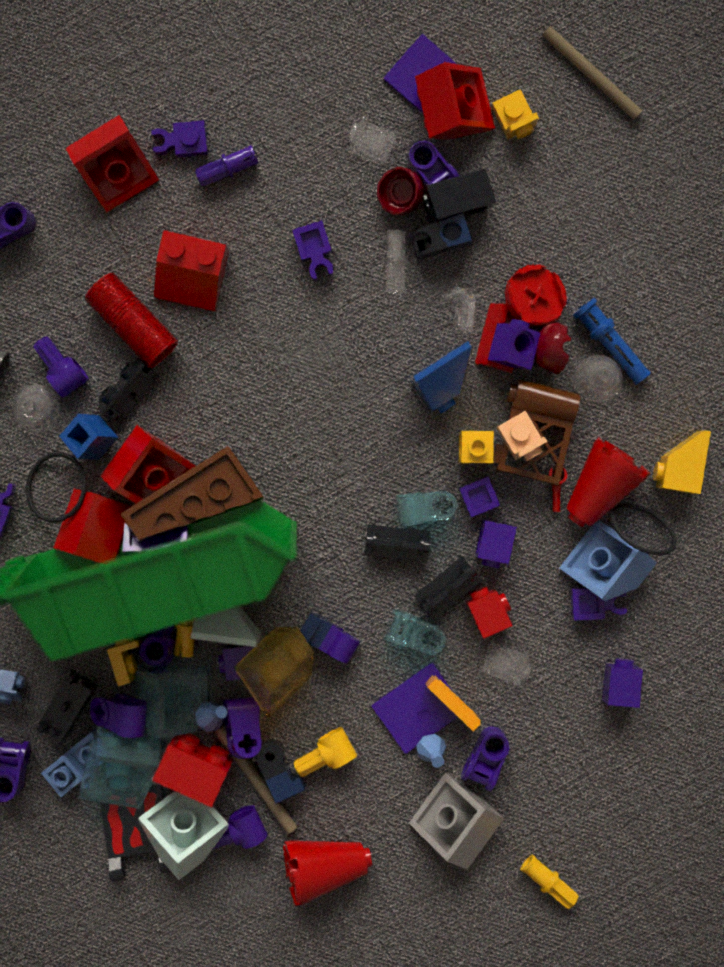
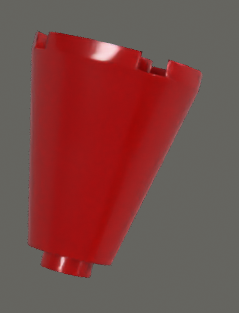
[566,437,650,527]
[283,840,372,906]

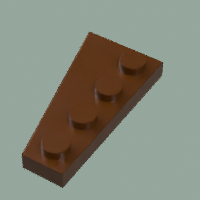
[121,446,264,542]

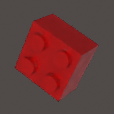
[152,732,233,807]

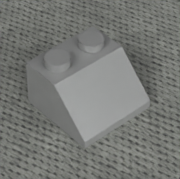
[409,773,504,870]

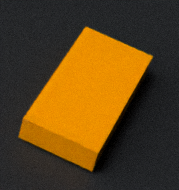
[425,675,481,732]

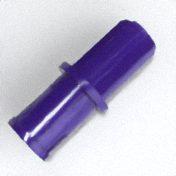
[195,145,259,186]

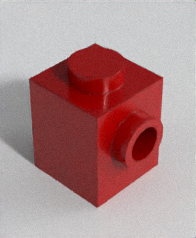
[465,586,512,639]

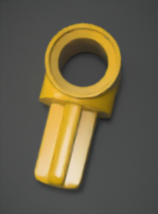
[293,727,357,777]

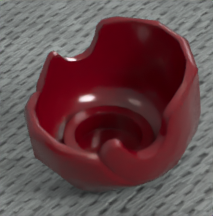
[377,167,424,216]
[534,322,571,375]

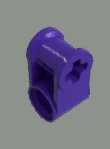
[407,141,460,190]
[0,202,36,249]
[90,693,147,738]
[223,696,262,759]
[461,726,509,792]
[0,737,31,802]

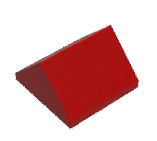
[54,489,132,563]

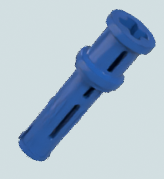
[572,297,651,385]

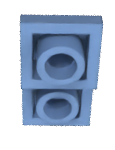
[41,729,115,797]

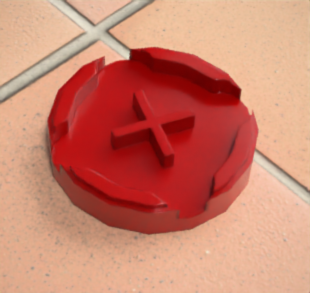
[505,264,567,328]

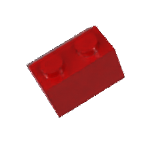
[415,62,495,140]
[65,115,160,213]
[154,230,230,312]
[100,425,196,504]

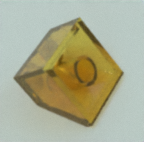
[234,627,314,717]

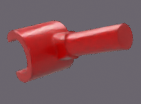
[547,468,568,512]

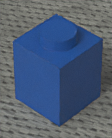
[59,413,119,460]

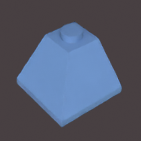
[559,520,657,601]

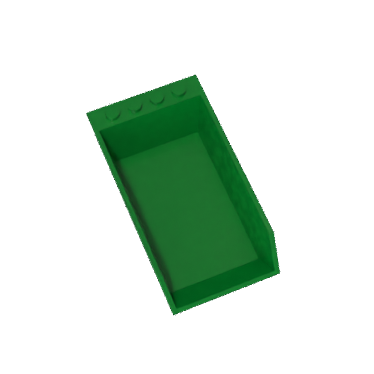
[0,500,297,661]

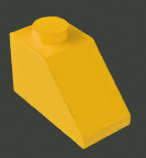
[653,430,711,494]

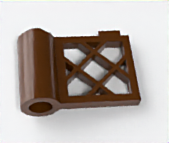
[493,379,581,486]

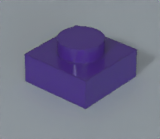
[458,476,500,517]

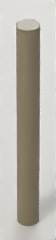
[542,26,643,120]
[215,724,297,834]

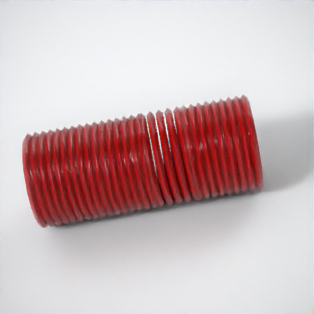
[85,273,178,368]

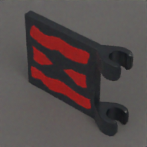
[99,785,171,882]

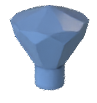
[195,702,227,732]
[416,734,446,768]

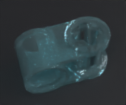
[396,491,457,527]
[383,609,446,655]

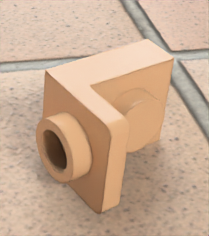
[497,411,548,461]

